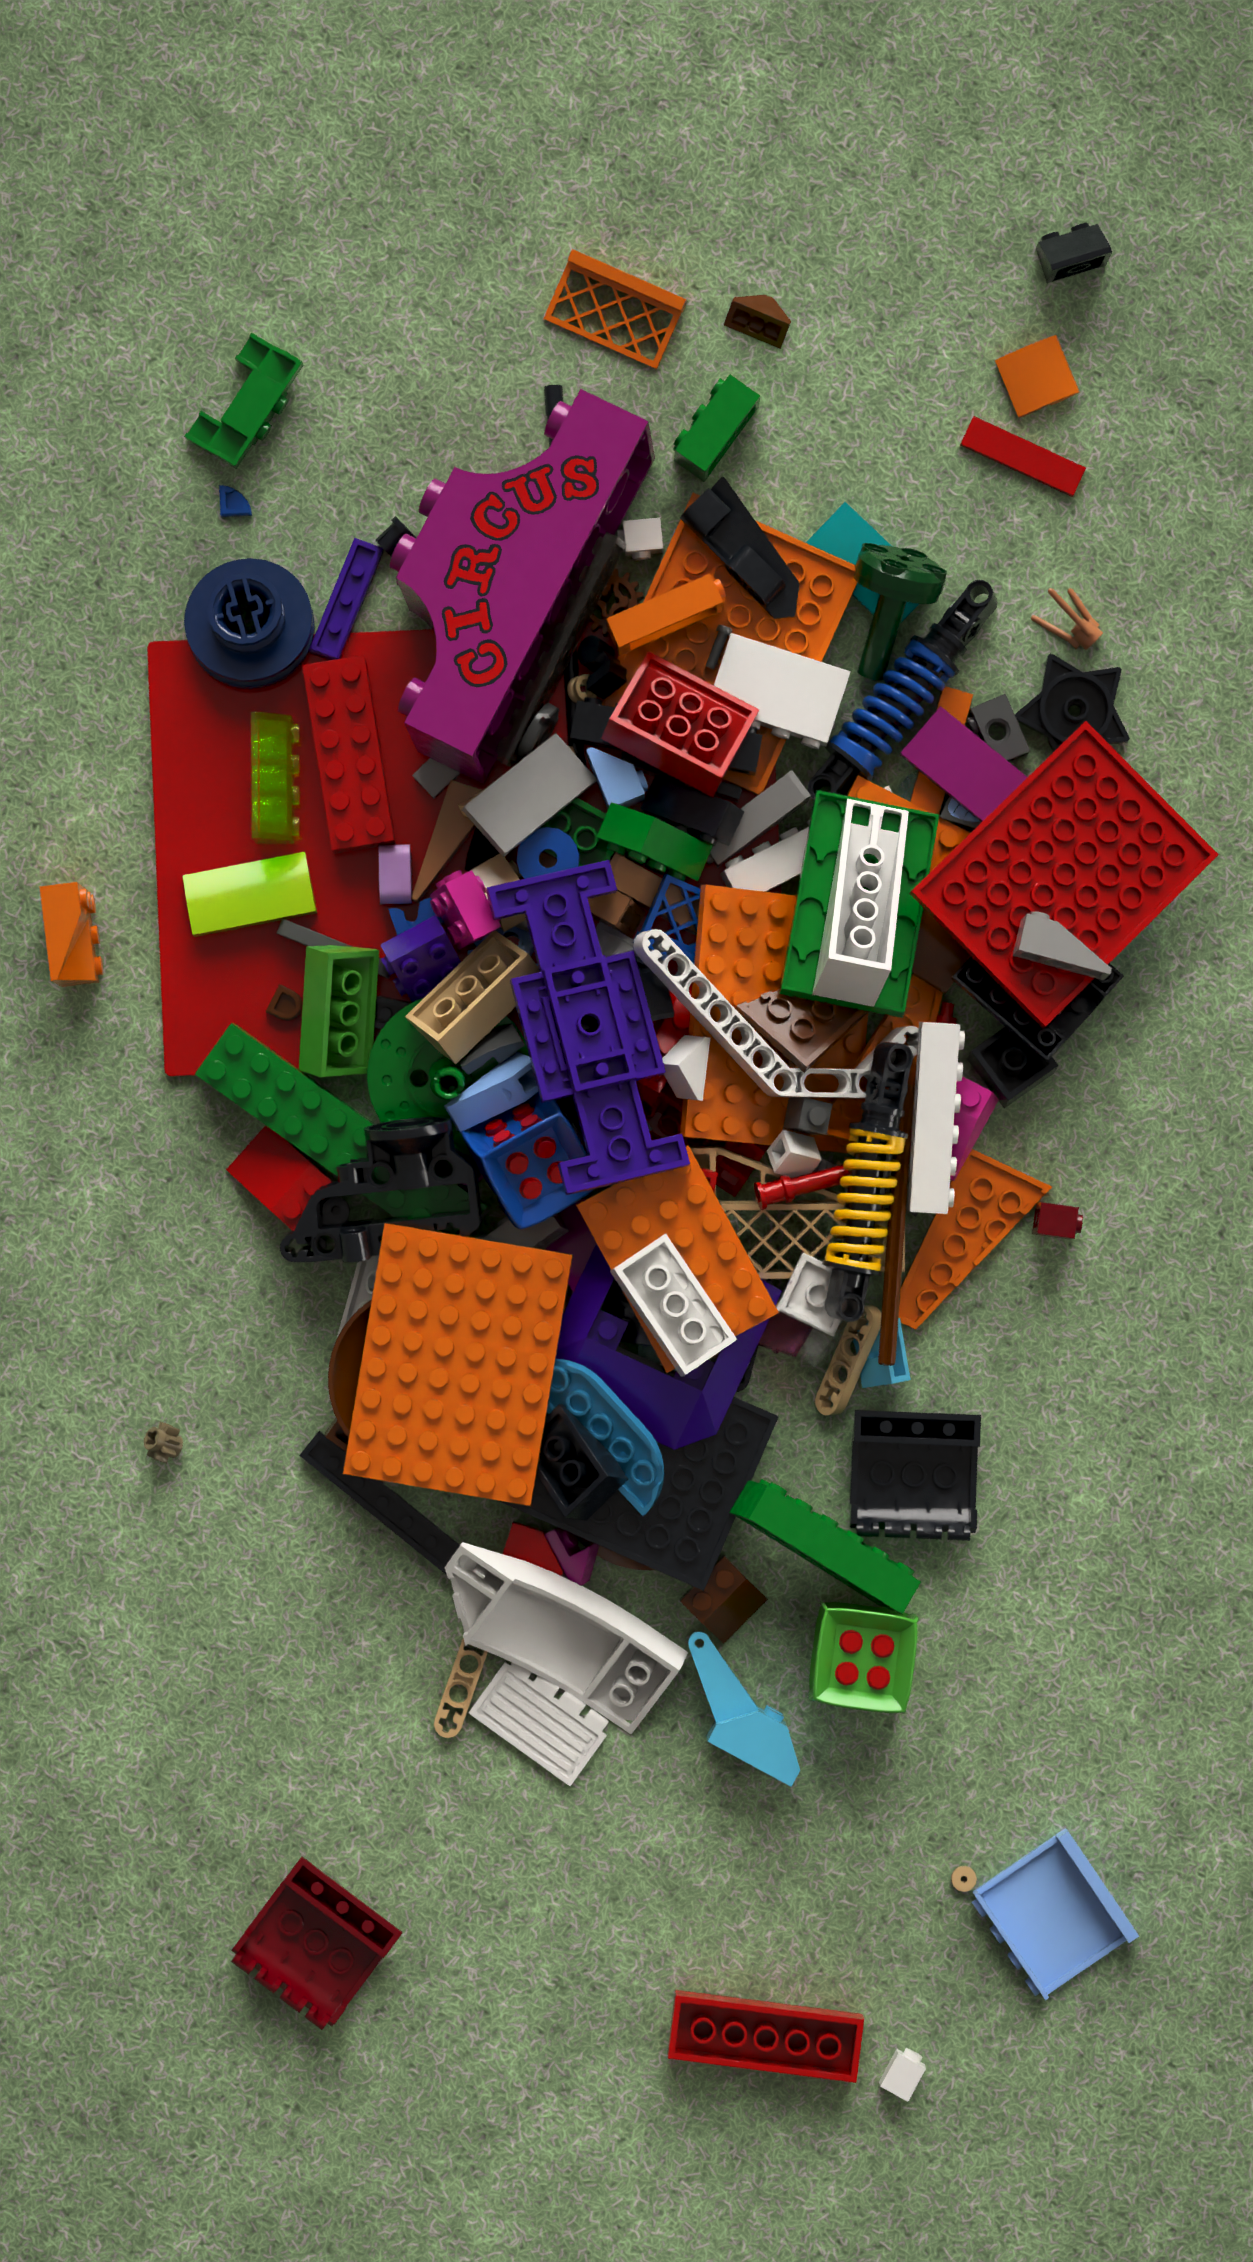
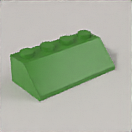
[299,945,379,1077]

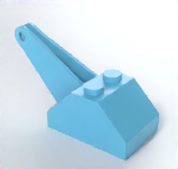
[688,1631,800,1787]

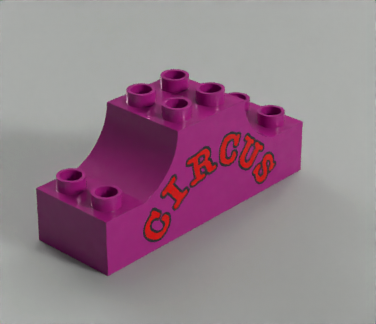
[389,389,655,784]

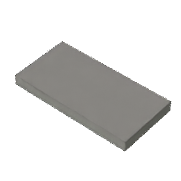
[462,733,597,857]

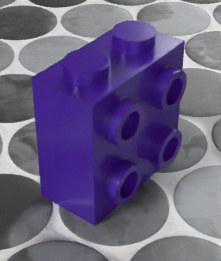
[381,915,461,1002]

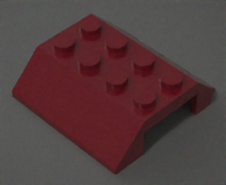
[231,1856,403,2030]

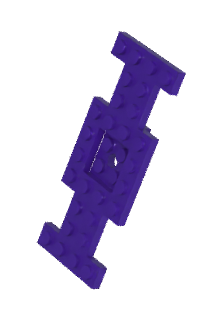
[486,860,690,1195]

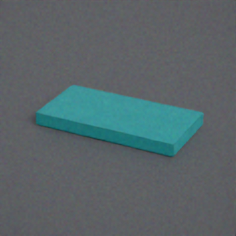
[806,502,919,624]

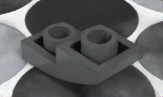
[459,1024,525,1075]

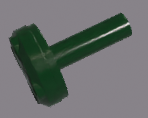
[854,543,947,680]

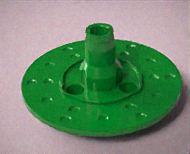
[367,998,529,1157]

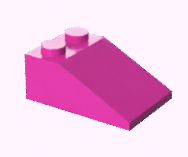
[910,1076,999,1181]

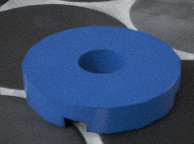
[517,827,580,879]

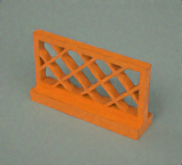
[543,249,687,369]

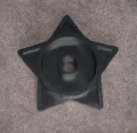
[1015,653,1130,752]

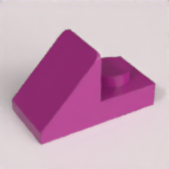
[545,1527,599,1586]

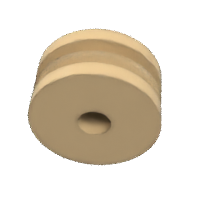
[951,1866,977,1892]

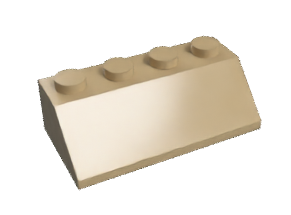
[405,931,540,1064]

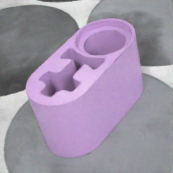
[379,844,412,904]

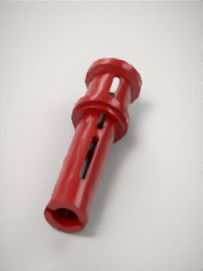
[754,1164,851,1210]

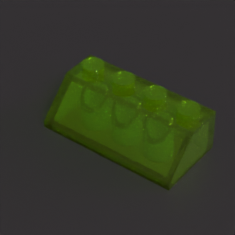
[251,712,300,844]

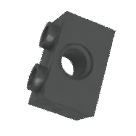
[967,694,1030,762]

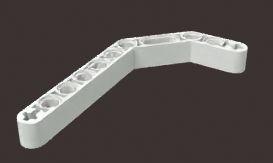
[633,929,919,1099]

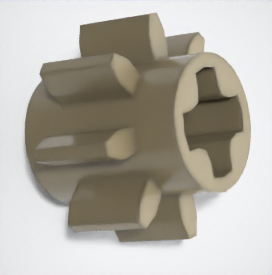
[144,1422,183,1463]

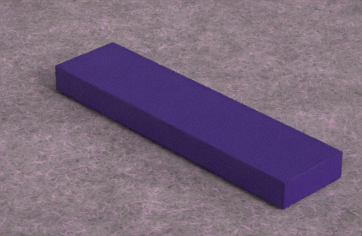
[309,538,384,660]

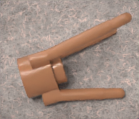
[1031,588,1103,650]

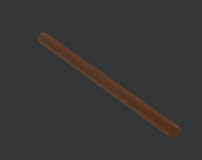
[878,1085,914,1366]

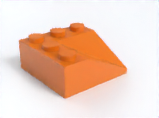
[39,882,103,987]

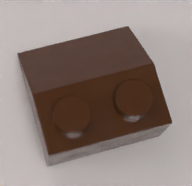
[680,1555,768,1644]

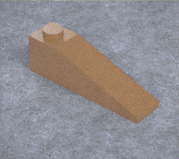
[411,780,482,903]

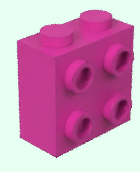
[430,870,501,950]

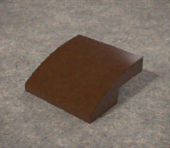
[912,908,970,994]

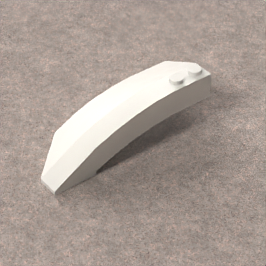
[445,1542,688,1734]

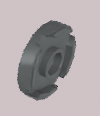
[517,703,559,759]

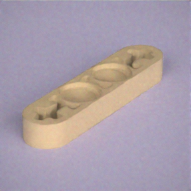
[815,1305,881,1416]
[434,1638,488,1738]

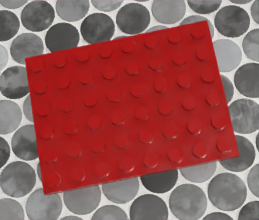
[909,721,1219,1028]

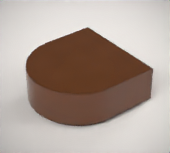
[266,984,303,1021]

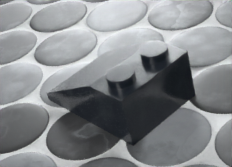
[537,1404,628,1521]

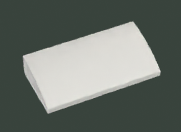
[610,1234,737,1377]

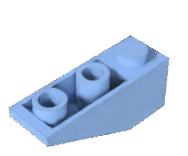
[444,1052,538,1132]

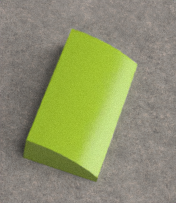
[183,852,317,937]

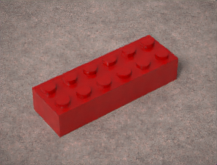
[302,655,396,854]
[667,1990,864,2083]

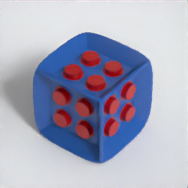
[460,1091,594,1229]

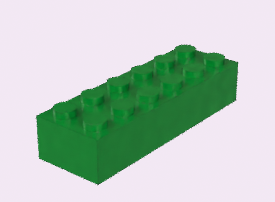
[729,1479,921,1614]

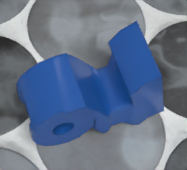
[388,897,445,935]

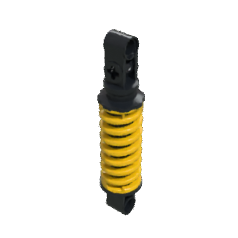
[822,1042,913,1322]

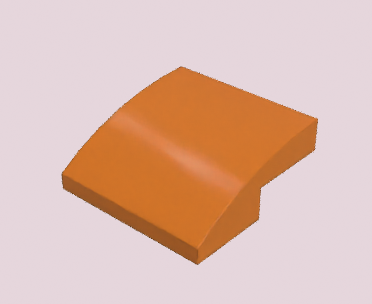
[995,335,1080,418]

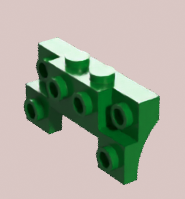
[184,332,304,469]

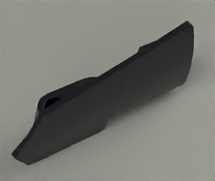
[680,477,800,619]

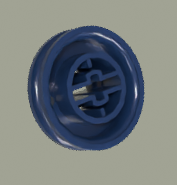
[184,558,315,689]

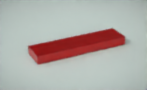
[960,416,1086,497]

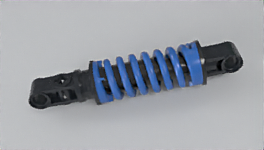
[808,580,997,801]

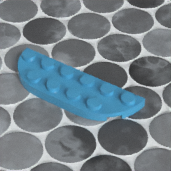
[547,1359,664,1516]

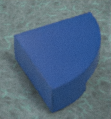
[219,485,252,517]

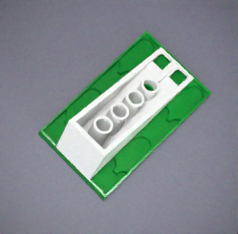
[779,790,939,1018]

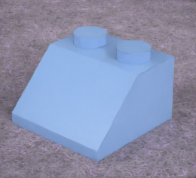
[586,747,648,809]

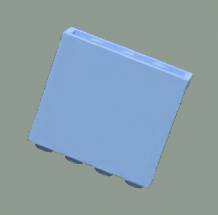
[972,1828,1139,2000]

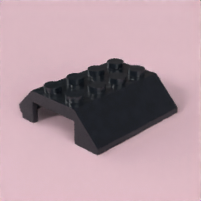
[850,1410,981,1541]

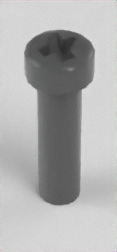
[706,624,732,670]

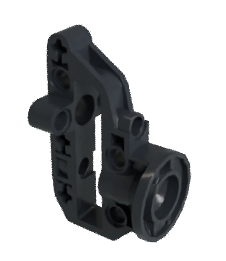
[280,1116,482,1263]

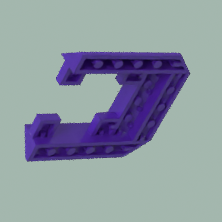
[556,1243,782,1450]

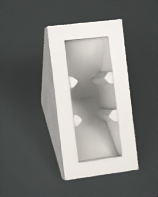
[662,1035,710,1101]

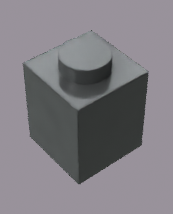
[783,1097,833,1135]

